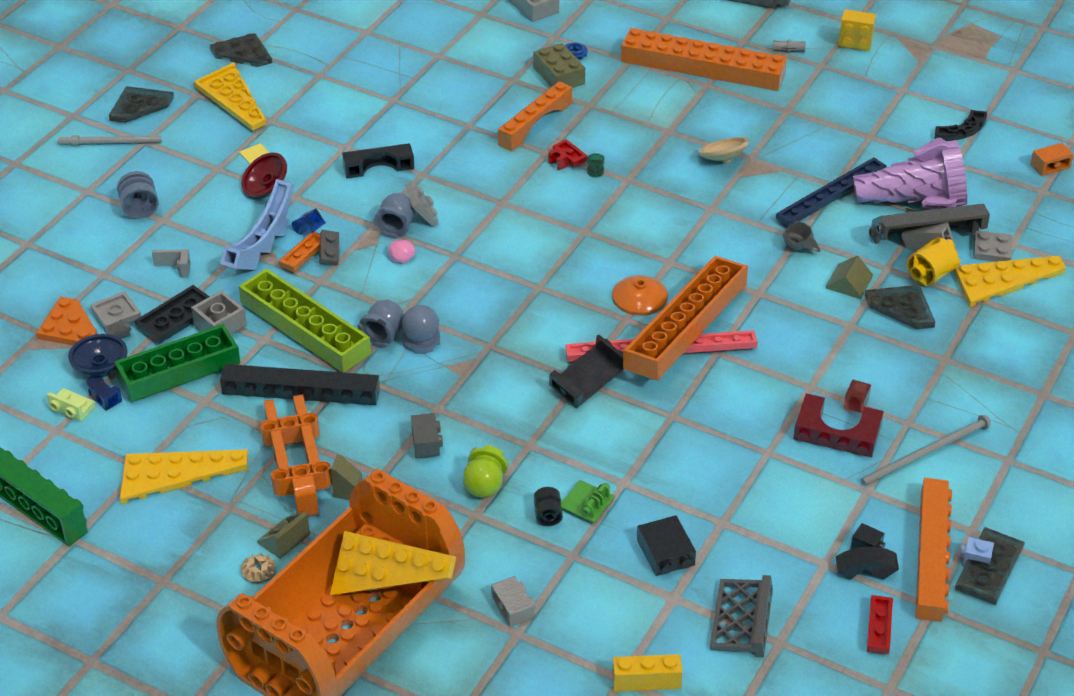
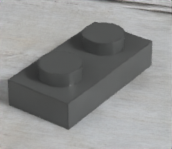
[319,229,339,266]

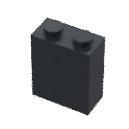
[637,515,696,576]

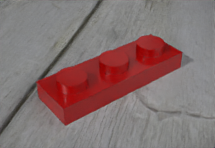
[867,595,893,654]

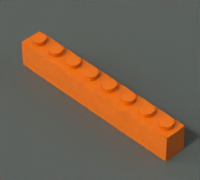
[915,478,952,622]

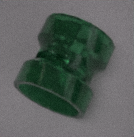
[587,153,605,178]

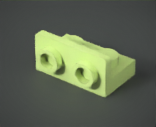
[47,388,96,421]

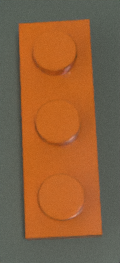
[279,231,320,273]

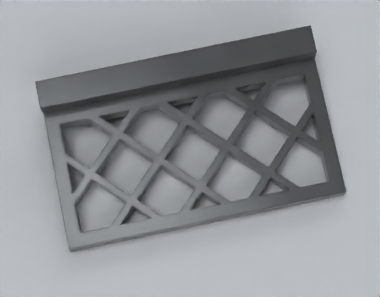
[710,575,773,657]

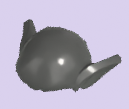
[782,221,820,252]

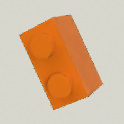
[1030,143,1074,176]

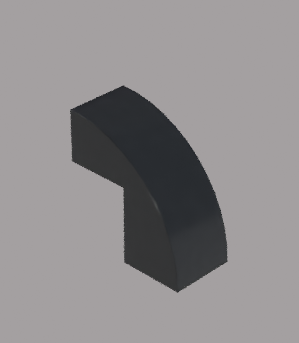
[836,547,899,580]

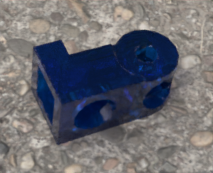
[292,208,326,235]
[86,375,122,411]

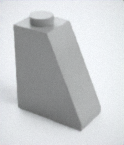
[902,222,957,251]

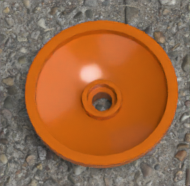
[612,275,668,315]

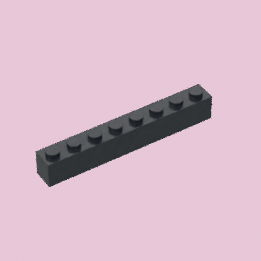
[220,364,380,405]

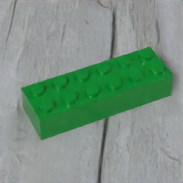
[114,324,241,402]
[0,447,88,547]

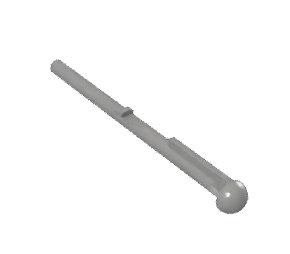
[861,415,991,485]

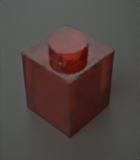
[844,379,871,414]

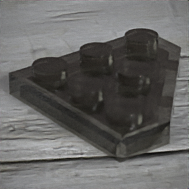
[210,33,272,67]
[109,86,174,123]
[865,285,935,329]

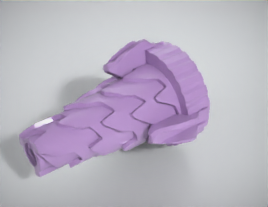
[853,138,967,210]

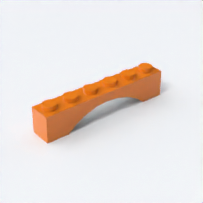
[498,81,572,152]

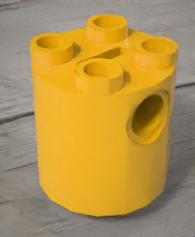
[906,237,961,287]

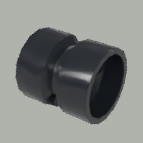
[533,487,563,526]

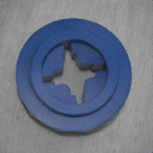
[565,42,588,59]

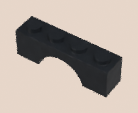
[342,143,414,179]

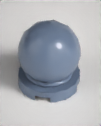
[374,193,415,239]
[358,299,404,348]
[402,305,440,354]

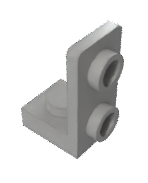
[152,249,191,278]

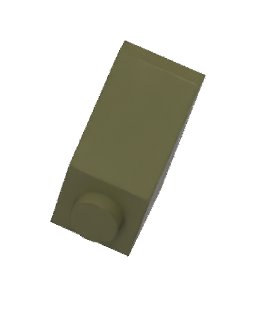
[331,455,362,500]

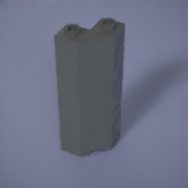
[869,203,990,244]

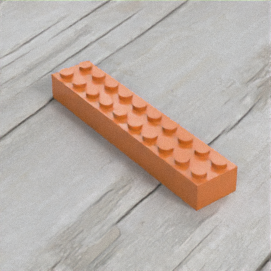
[621,28,787,91]
[623,256,748,381]

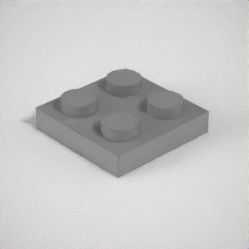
[405,182,438,227]
[973,231,1012,262]
[90,291,141,331]

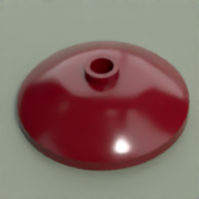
[241,152,287,198]

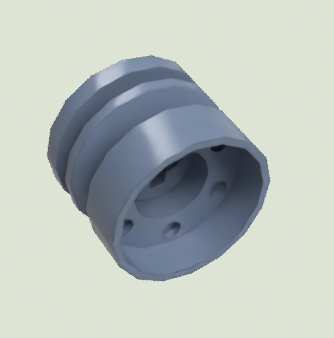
[117,171,159,219]

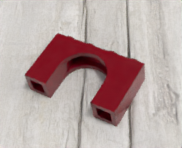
[793,393,884,458]

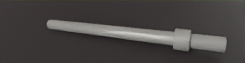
[58,135,162,146]

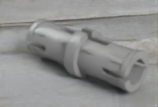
[772,40,806,52]

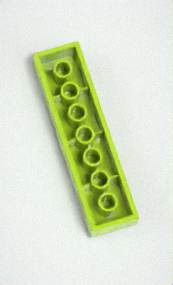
[238,268,371,372]

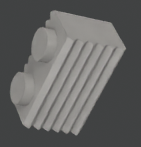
[491,576,536,627]

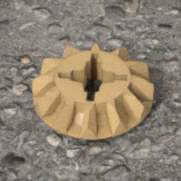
[241,553,275,582]

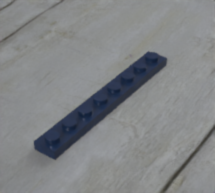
[776,157,887,227]

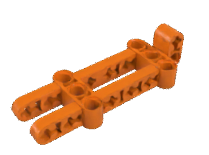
[260,394,332,517]

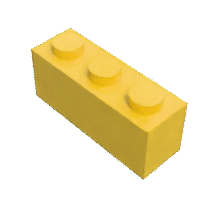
[612,654,683,692]

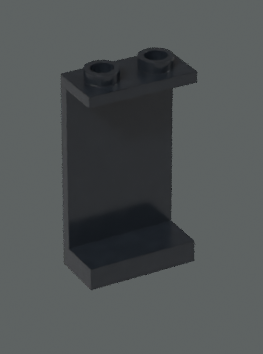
[549,335,624,409]

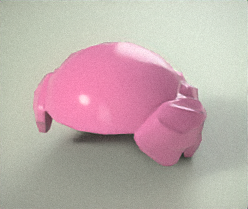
[388,239,415,264]

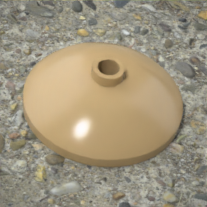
[698,137,749,163]

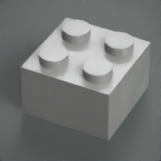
[191,290,247,334]

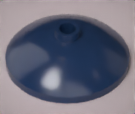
[68,334,128,376]

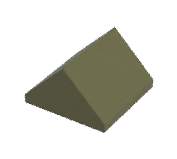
[826,255,873,299]
[257,511,310,559]

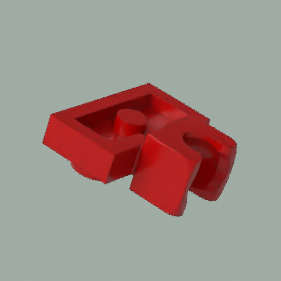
[548,139,588,170]

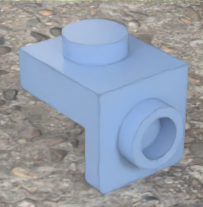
[960,537,994,566]

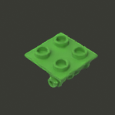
[561,480,615,523]

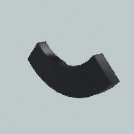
[934,110,987,141]

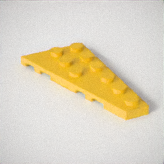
[194,62,266,131]
[953,256,1066,307]
[120,449,249,504]
[330,531,456,596]

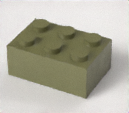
[533,43,585,88]

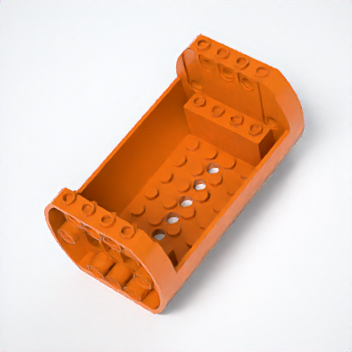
[216,468,465,696]

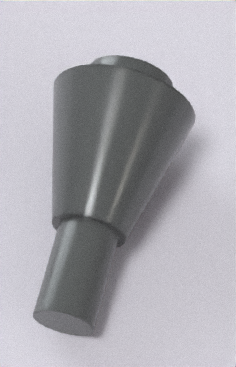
[107,319,132,338]

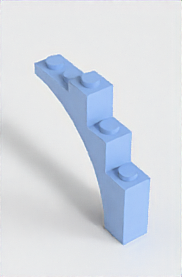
[220,179,295,270]

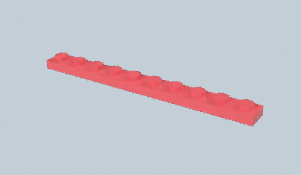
[565,330,758,362]

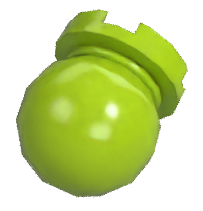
[463,445,509,498]

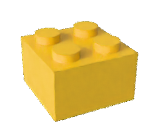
[838,9,876,51]

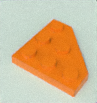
[36,296,97,345]

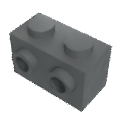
[411,413,443,458]

